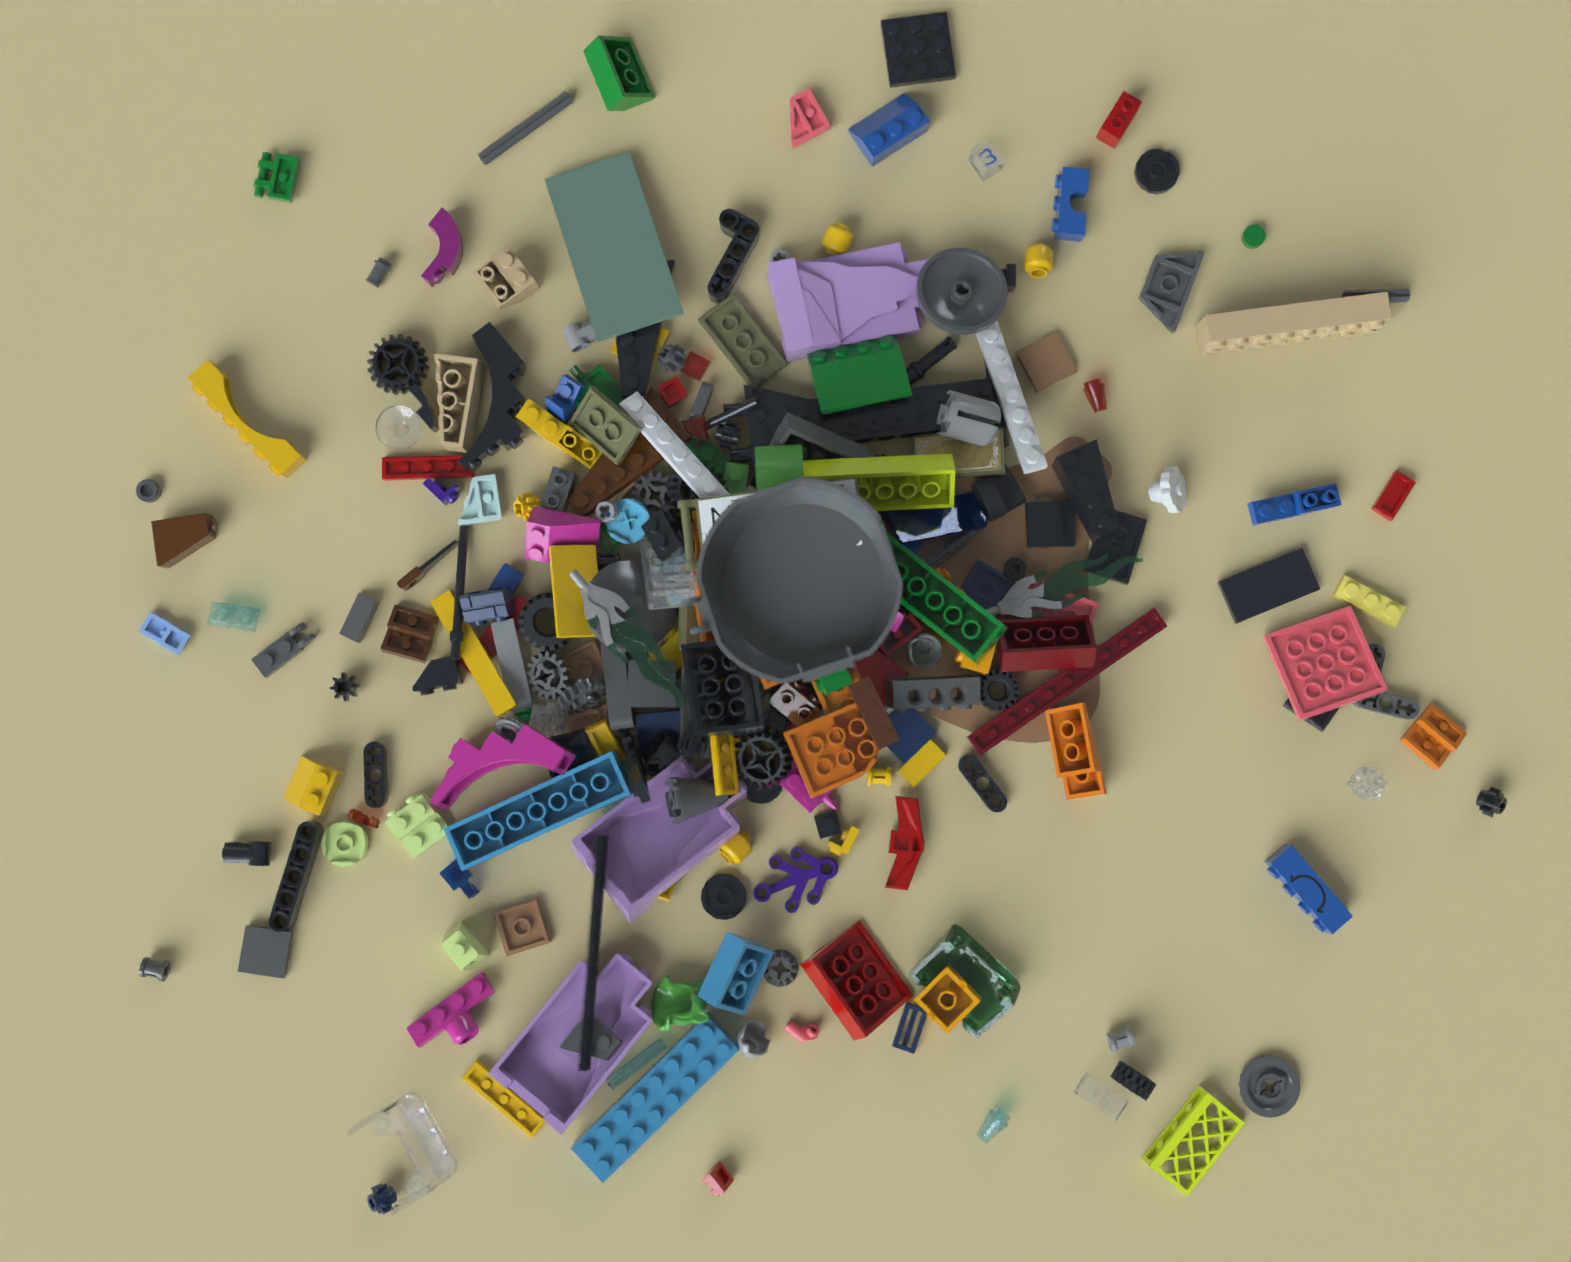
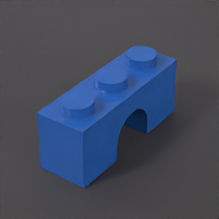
[1051,167,1090,242]

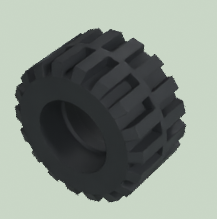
[519,593,573,651]

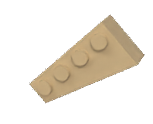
[434,353,486,453]

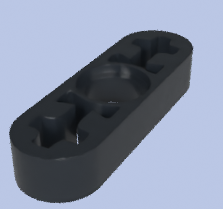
[363,742,388,808]
[958,755,1007,812]

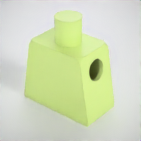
[441,921,489,970]

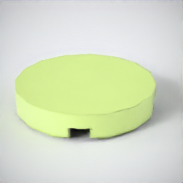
[321,820,369,867]

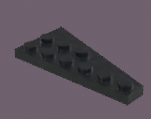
[616,259,675,398]

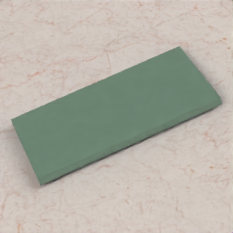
[545,151,684,342]

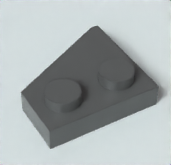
[560,1015,623,1061]

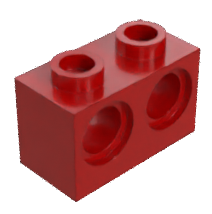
[1096,91,1143,149]

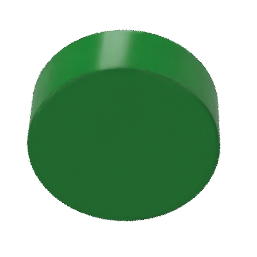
[1241,225,1266,249]

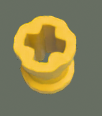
[867,766,891,786]

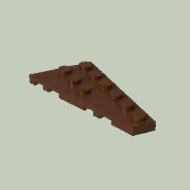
[567,387,692,517]

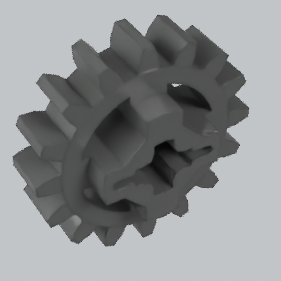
[631,472,676,517]
[526,650,574,700]
[557,677,606,714]

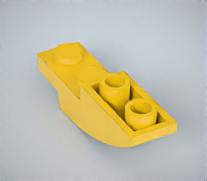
[515,399,602,469]

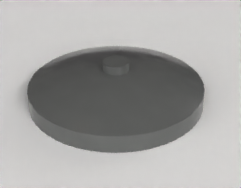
[916,248,1008,335]
[586,560,675,652]

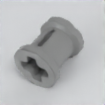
[1106,1027,1135,1053]

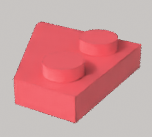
[790,88,831,149]

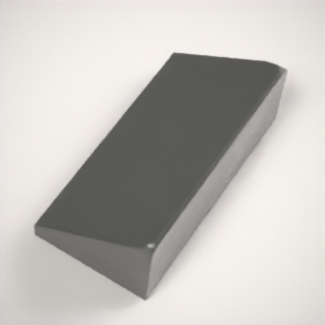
[339,593,380,643]

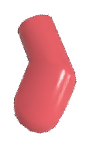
[784,1020,820,1042]

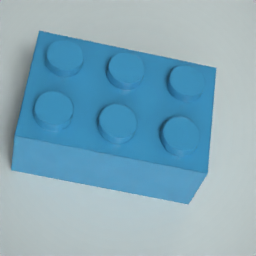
[697,931,774,1016]

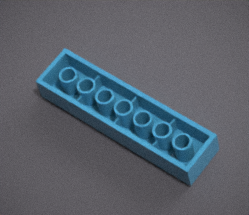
[443,751,633,871]
[571,1012,739,1183]

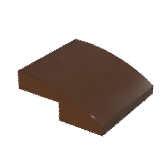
[380,605,439,664]

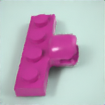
[406,972,496,1048]

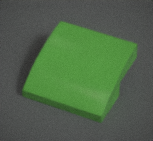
[755,444,804,491]

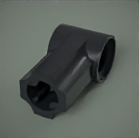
[222,841,271,866]

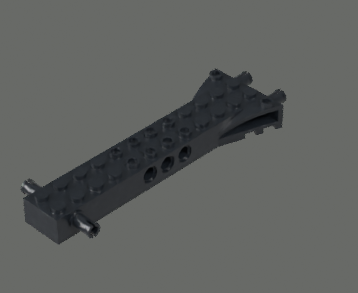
[723,359,1018,476]

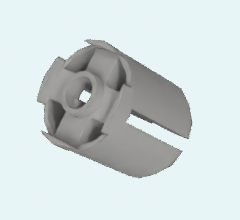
[936,390,1001,446]

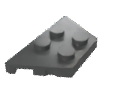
[1139,251,1205,334]

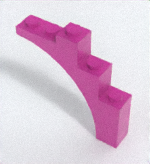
[430,724,576,810]

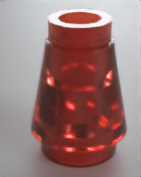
[1082,378,1107,413]

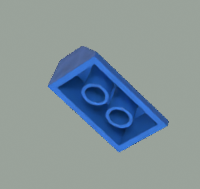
[848,94,930,167]

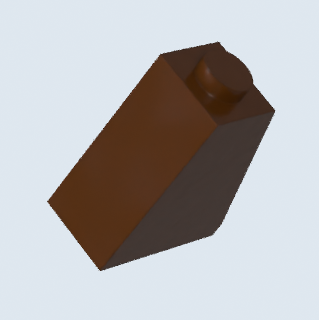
[151,513,218,569]

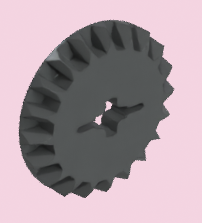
[1238,1055,1300,1118]

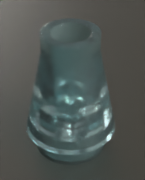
[977,1107,1010,1143]

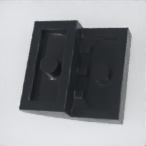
[1025,501,1075,548]

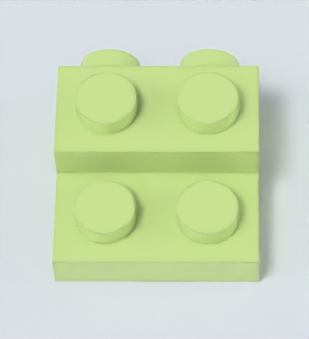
[385,793,449,858]

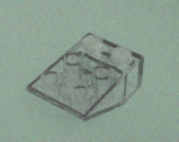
[639,540,696,610]

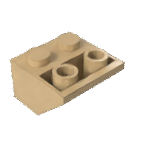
[472,246,539,309]

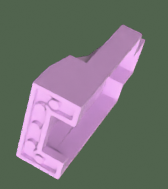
[767,242,929,362]
[570,757,747,923]
[488,952,653,1134]

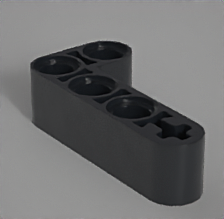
[707,209,760,304]

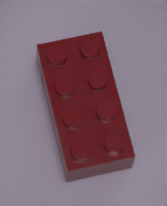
[996,615,1097,672]

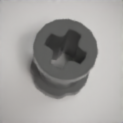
[139,957,171,982]

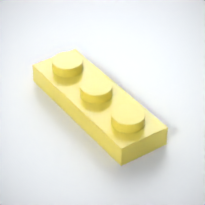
[1332,575,1406,628]

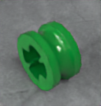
[513,708,536,722]

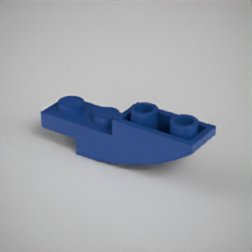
[1247,483,1342,525]

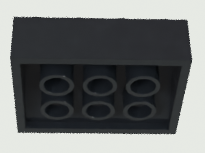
[681,640,765,736]

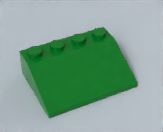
[807,335,912,415]

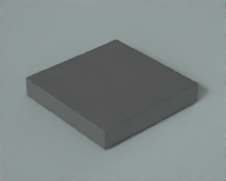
[628,660,676,707]
[238,925,293,979]

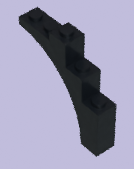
[458,321,526,472]

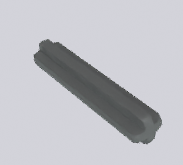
[1342,289,1410,303]

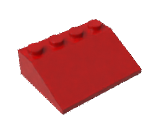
[800,920,914,1041]

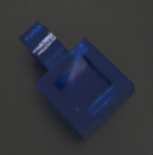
[440,859,479,899]

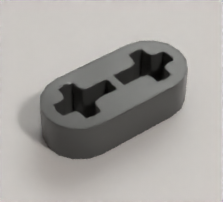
[689,381,714,425]

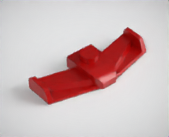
[885,795,925,891]

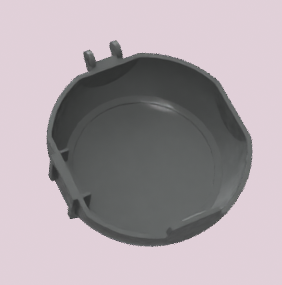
[681,477,903,684]

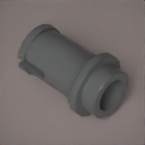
[366,257,391,288]

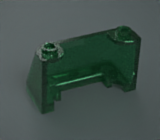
[909,924,1021,1039]

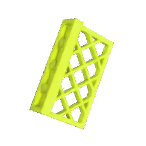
[1142,1086,1245,1197]

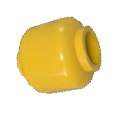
[821,222,854,256]
[1024,243,1053,278]
[718,830,753,864]

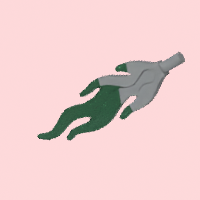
[986,554,1143,618]
[569,569,684,709]

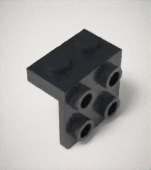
[641,509,695,562]

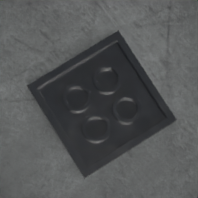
[880,12,956,88]

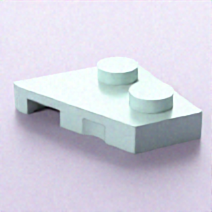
[458,474,503,526]

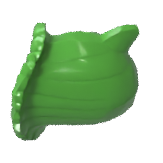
[651,975,709,1031]

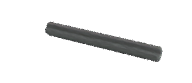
[478,91,573,165]

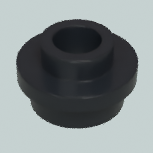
[1003,557,1026,580]

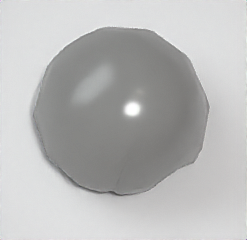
[908,633,942,670]
[736,1019,771,1058]

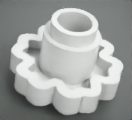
[1149,466,1187,513]

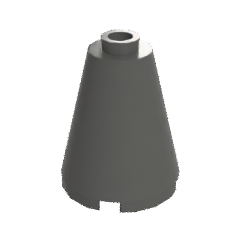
[665,777,731,823]

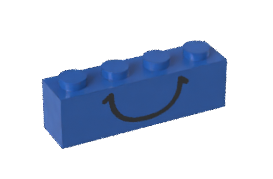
[1264,844,1353,934]

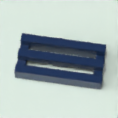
[892,1001,927,1054]

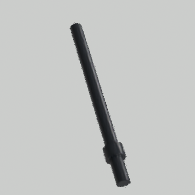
[449,526,469,660]

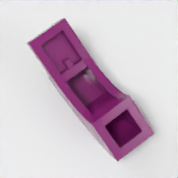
[421,208,463,288]

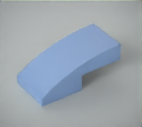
[138,612,191,655]

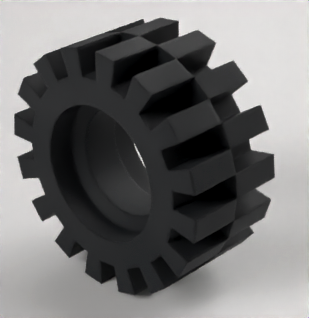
[980,669,1019,711]
[1110,1061,1157,1101]

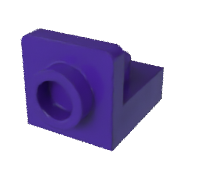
[422,477,461,506]

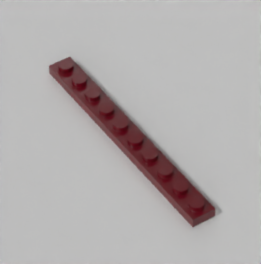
[967,607,1167,756]

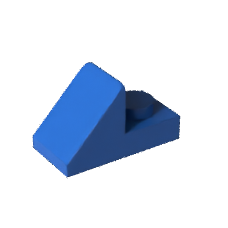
[545,374,585,425]

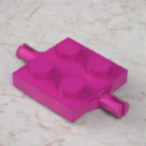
[778,755,840,813]

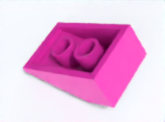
[525,506,601,563]

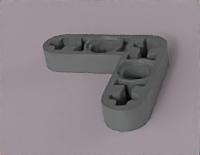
[1352,644,1420,720]

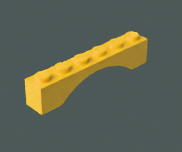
[188,359,307,478]

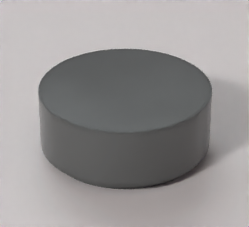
[136,479,161,503]

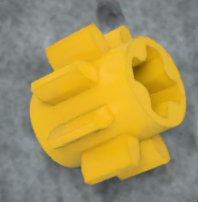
[513,492,541,522]

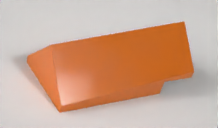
[1045,703,1107,800]

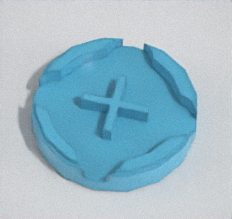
[605,498,651,544]

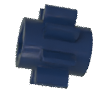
[367,1183,397,1214]

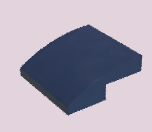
[635,709,681,757]

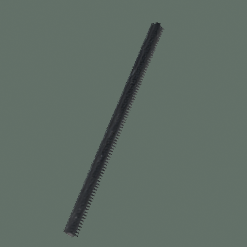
[577,835,609,1071]

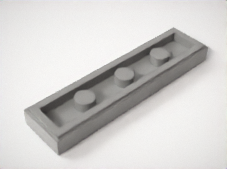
[490,618,533,712]

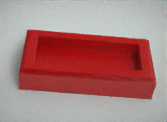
[1371,470,1416,521]

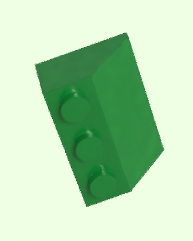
[583,35,655,111]

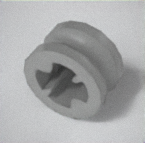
[769,249,789,262]
[596,501,619,522]

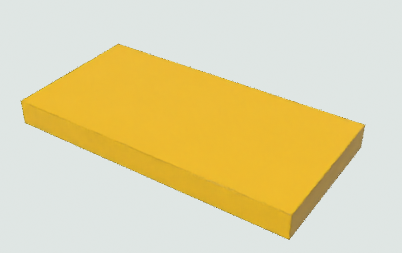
[549,545,598,638]

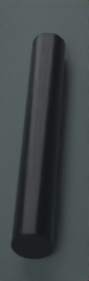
[698,397,760,432]

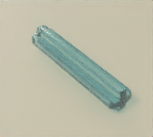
[606,1039,667,1089]

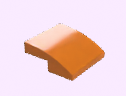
[1400,703,1467,770]

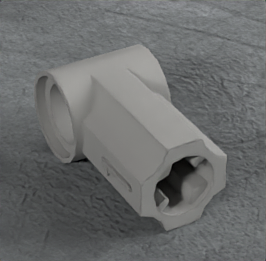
[563,320,596,352]

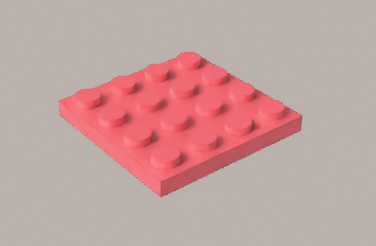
[1263,606,1388,721]

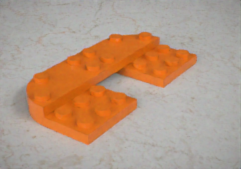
[760,667,881,799]

